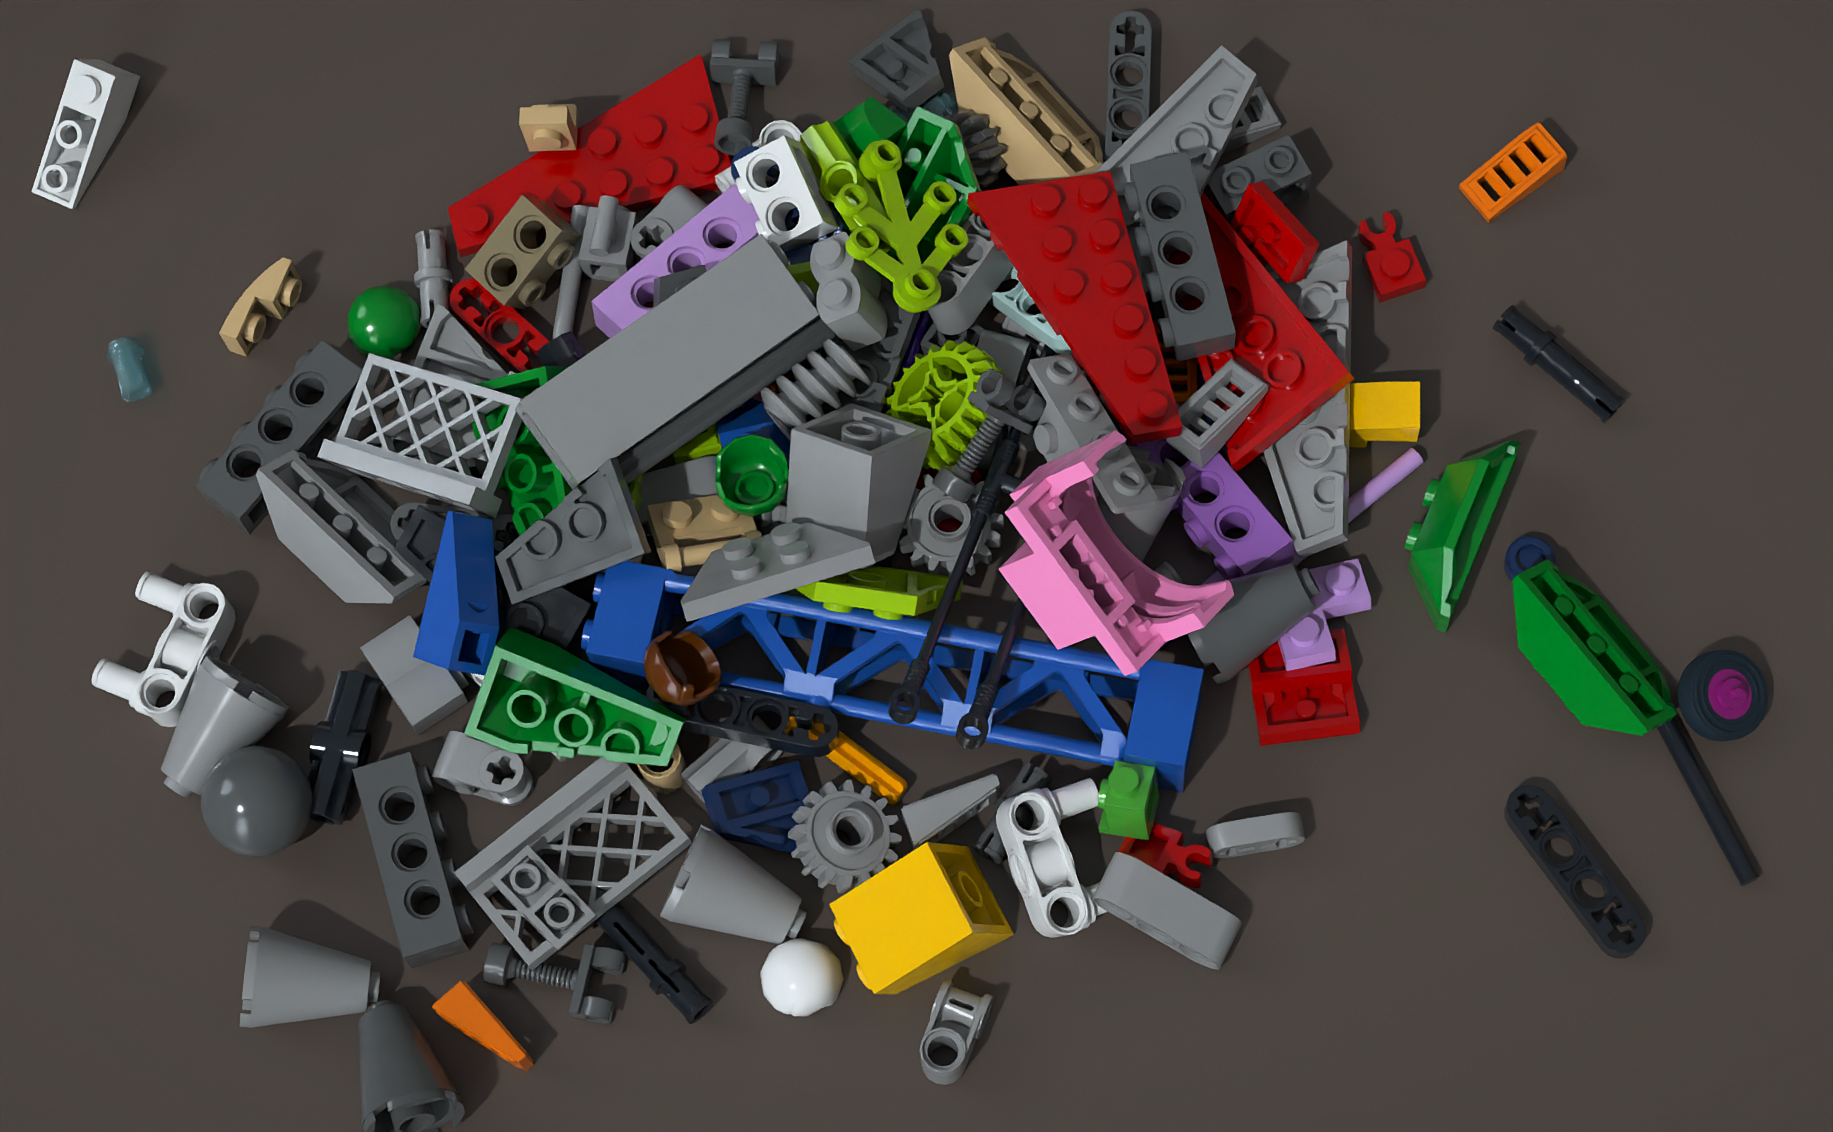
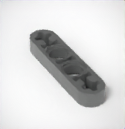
[1105,10,1152,161]

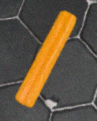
[780,716,908,805]

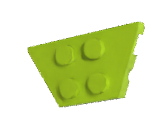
[795,565,963,620]

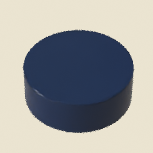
[1504,536,1556,581]

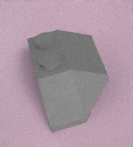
[256,450,427,604]

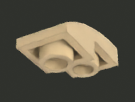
[219,257,302,357]

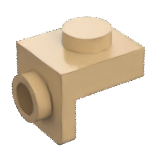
[519,104,578,152]

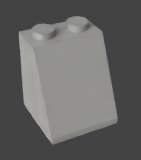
[786,403,932,569]

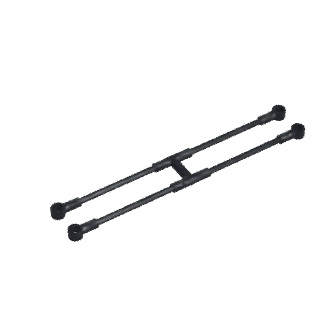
[888,296,1157,750]

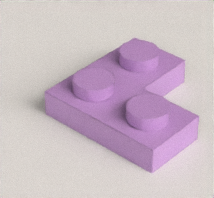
[1277,558,1371,671]

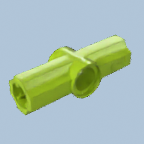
[800,121,893,252]

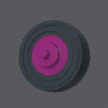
[1678,650,1768,742]

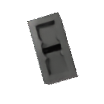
[1203,134,1312,224]

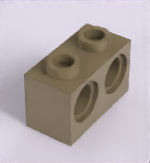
[465,194,582,310]

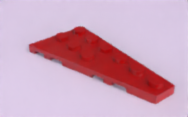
[448,54,731,257]
[967,171,1182,444]
[1168,192,1354,472]

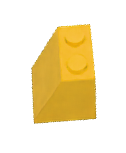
[829,842,1014,994]

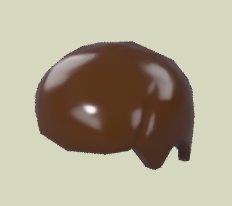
[643,630,723,706]

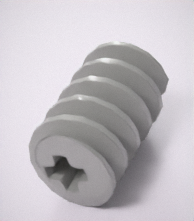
[760,339,871,443]

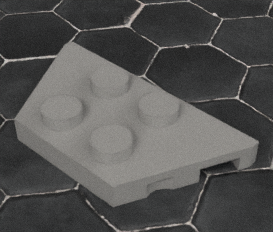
[374,304,508,483]
[680,522,875,622]

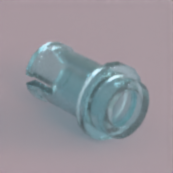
[106,337,152,402]

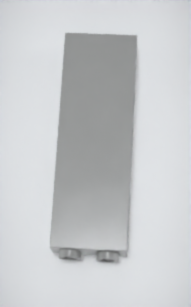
[515,234,819,490]

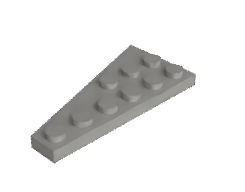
[1263,240,1352,558]

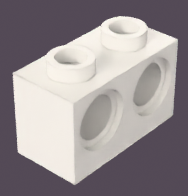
[734,135,839,252]

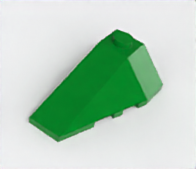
[470,366,584,536]
[464,627,686,766]

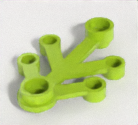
[834,140,968,313]

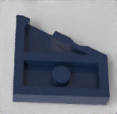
[701,761,809,853]

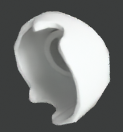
[760,938,844,1016]

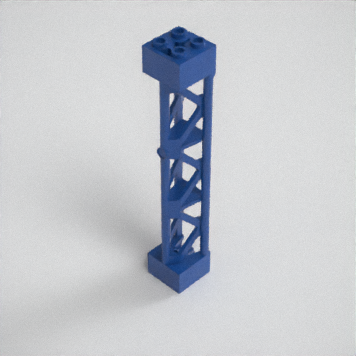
[581,561,1204,793]

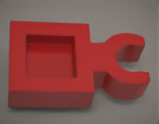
[1358,212,1426,303]
[1118,822,1213,888]

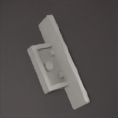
[1027,354,1158,514]

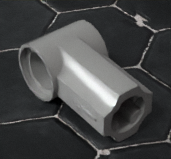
[681,715,783,803]

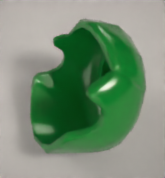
[347,285,421,359]
[715,434,789,517]

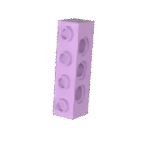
[591,184,760,338]

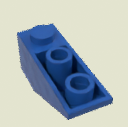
[413,511,499,676]

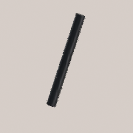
[1657,717,1759,886]

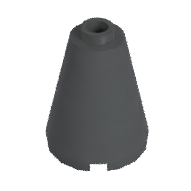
[1188,563,1321,685]
[358,1000,465,1132]

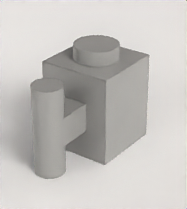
[578,195,639,282]

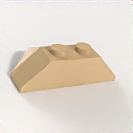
[949,37,1104,185]

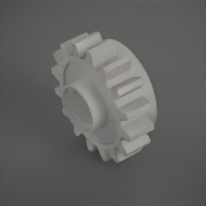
[899,474,1004,577]
[788,780,902,894]

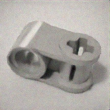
[630,185,708,263]
[431,731,534,806]
[919,979,994,1085]

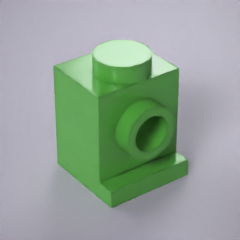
[1098,761,1160,841]

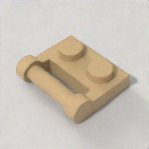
[647,495,762,573]

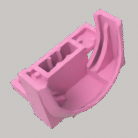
[999,430,1234,676]

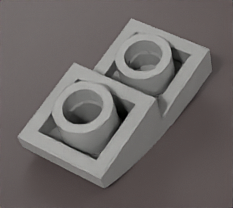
[490,845,596,951]

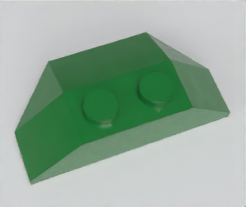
[849,106,981,285]
[1404,440,1521,633]
[1512,559,1677,736]

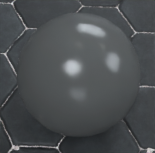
[201,746,312,857]

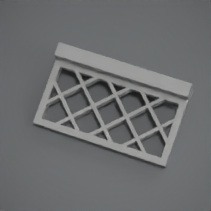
[317,353,522,518]
[454,757,692,970]

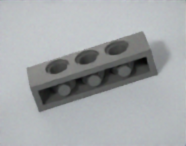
[1123,151,1236,362]
[195,340,375,535]
[352,752,474,968]

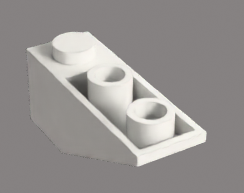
[31,59,140,209]

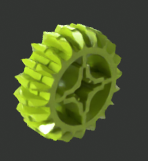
[885,340,1007,470]

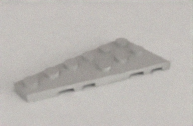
[1094,45,1258,302]

